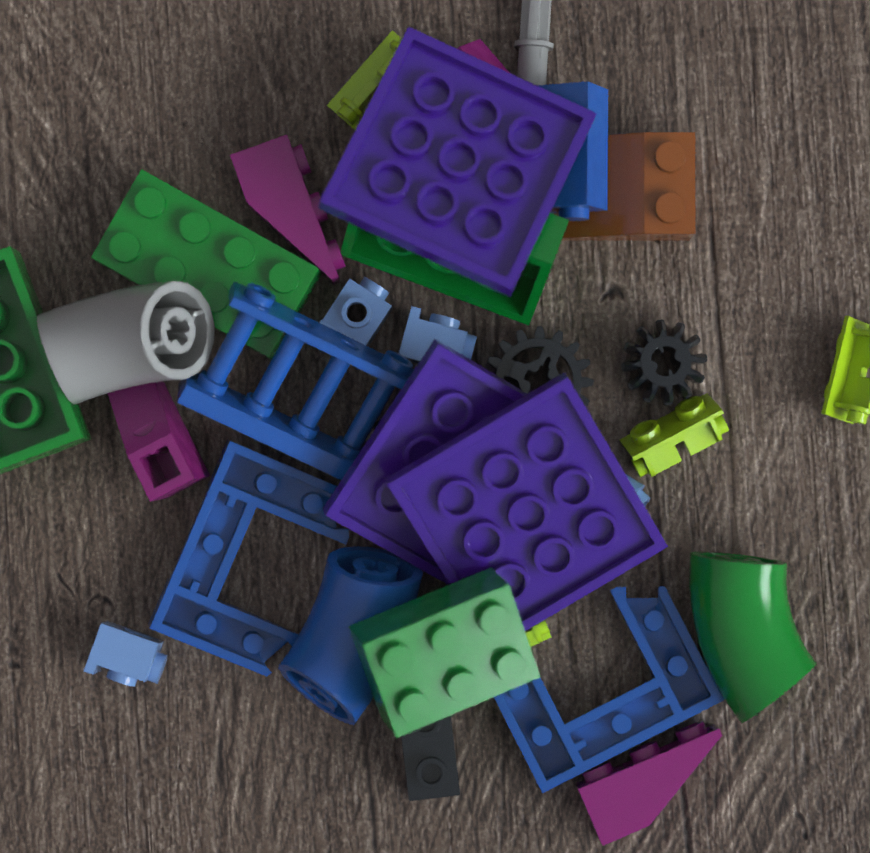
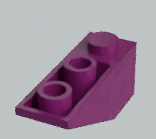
[230,134,346,285]
[108,381,210,502]
[575,721,722,846]

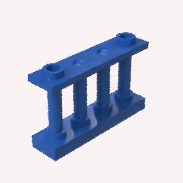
[177,281,414,480]

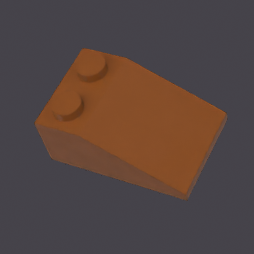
[555,132,695,241]

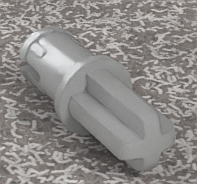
[514,0,554,85]

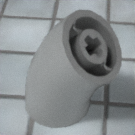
[37,281,215,405]

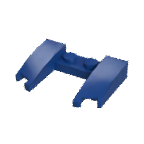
[148,440,349,677]
[494,586,724,793]

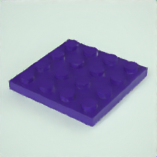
[319,26,597,297]
[323,339,527,585]
[385,372,668,631]

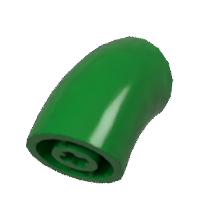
[689,552,817,723]

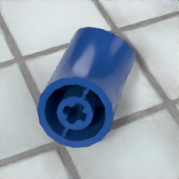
[278,546,423,725]

